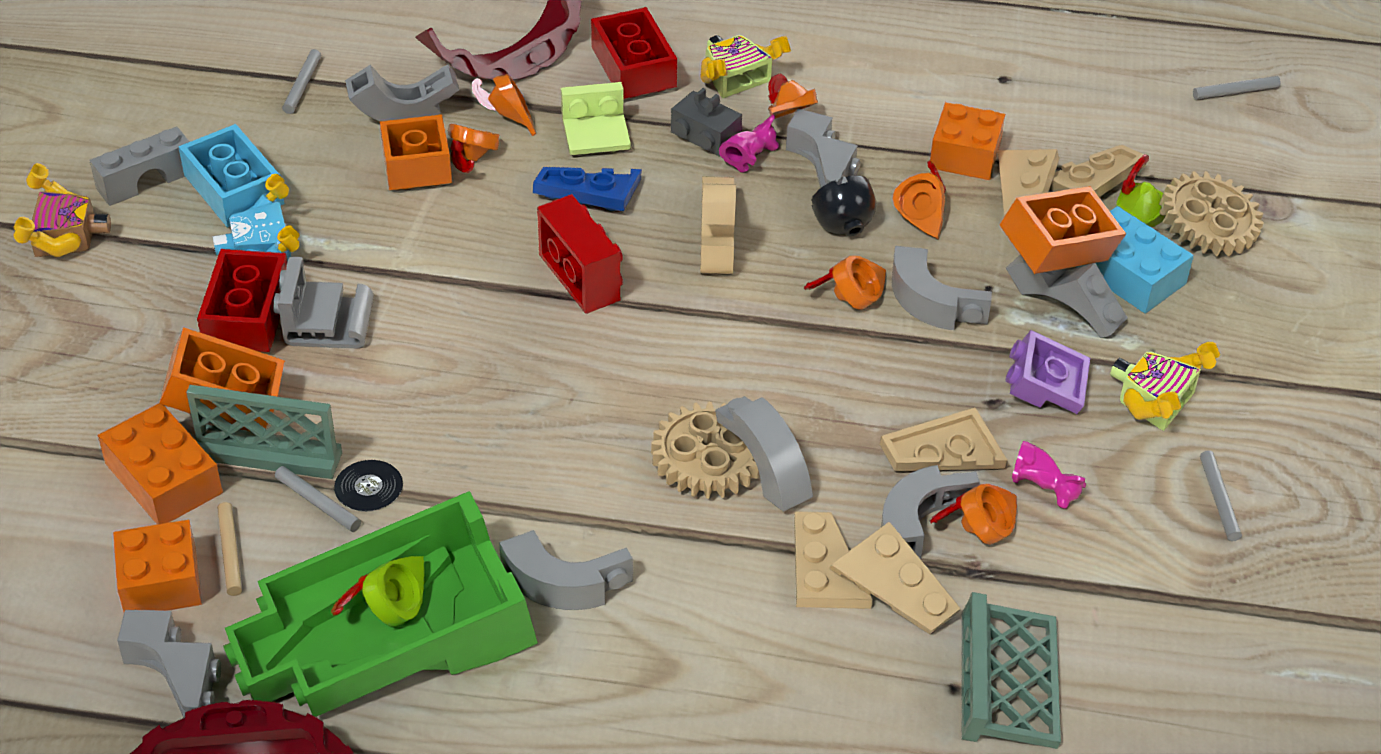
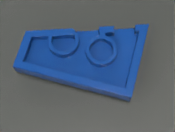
[533,167,642,211]

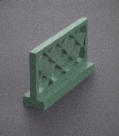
[186,385,342,479]
[962,592,1061,749]

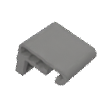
[274,257,374,349]

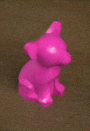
[719,114,779,173]
[1012,441,1086,509]

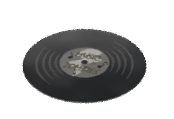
[334,460,403,511]

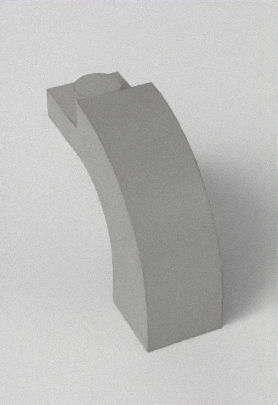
[345,64,459,121]
[892,246,992,330]
[715,396,813,512]
[881,465,980,559]
[499,530,633,610]

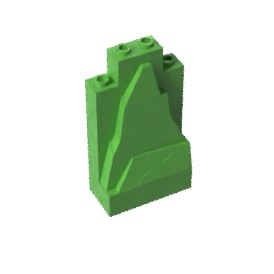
[223,491,538,717]

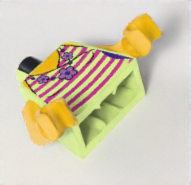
[700,35,791,98]
[1110,342,1220,431]

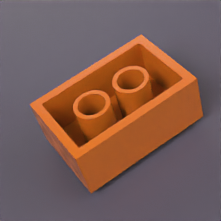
[1000,186,1126,274]
[159,327,285,431]
[98,403,223,524]

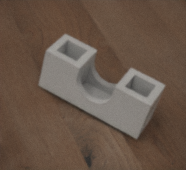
[90,127,190,206]

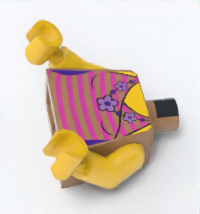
[13,163,111,257]

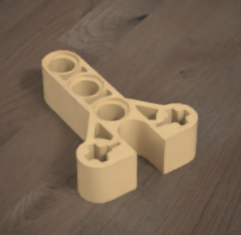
[700,176,736,274]

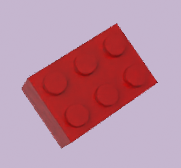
[591,7,677,99]
[537,194,623,314]
[197,249,288,352]

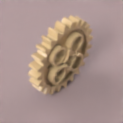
[1159,171,1264,256]
[651,402,759,498]

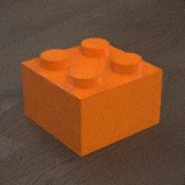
[930,102,1006,180]
[380,114,452,190]
[113,519,202,612]

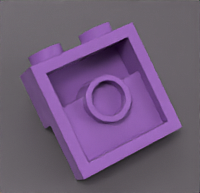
[1005,330,1090,414]

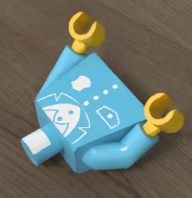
[212,174,300,261]

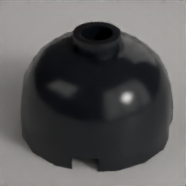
[811,175,877,236]

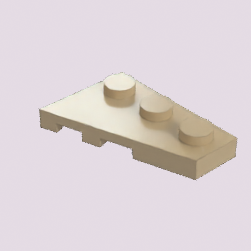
[1049,145,1146,197]
[998,149,1060,216]
[880,408,1008,471]
[794,512,872,609]
[830,522,961,634]

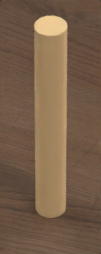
[217,502,242,596]

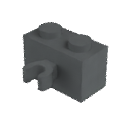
[671,88,742,157]

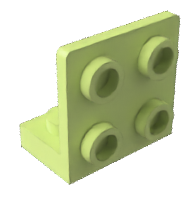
[561,82,631,155]

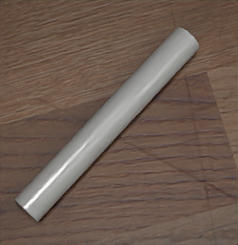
[282,49,321,114]
[1193,76,1280,100]
[1200,451,1242,541]
[275,466,361,532]

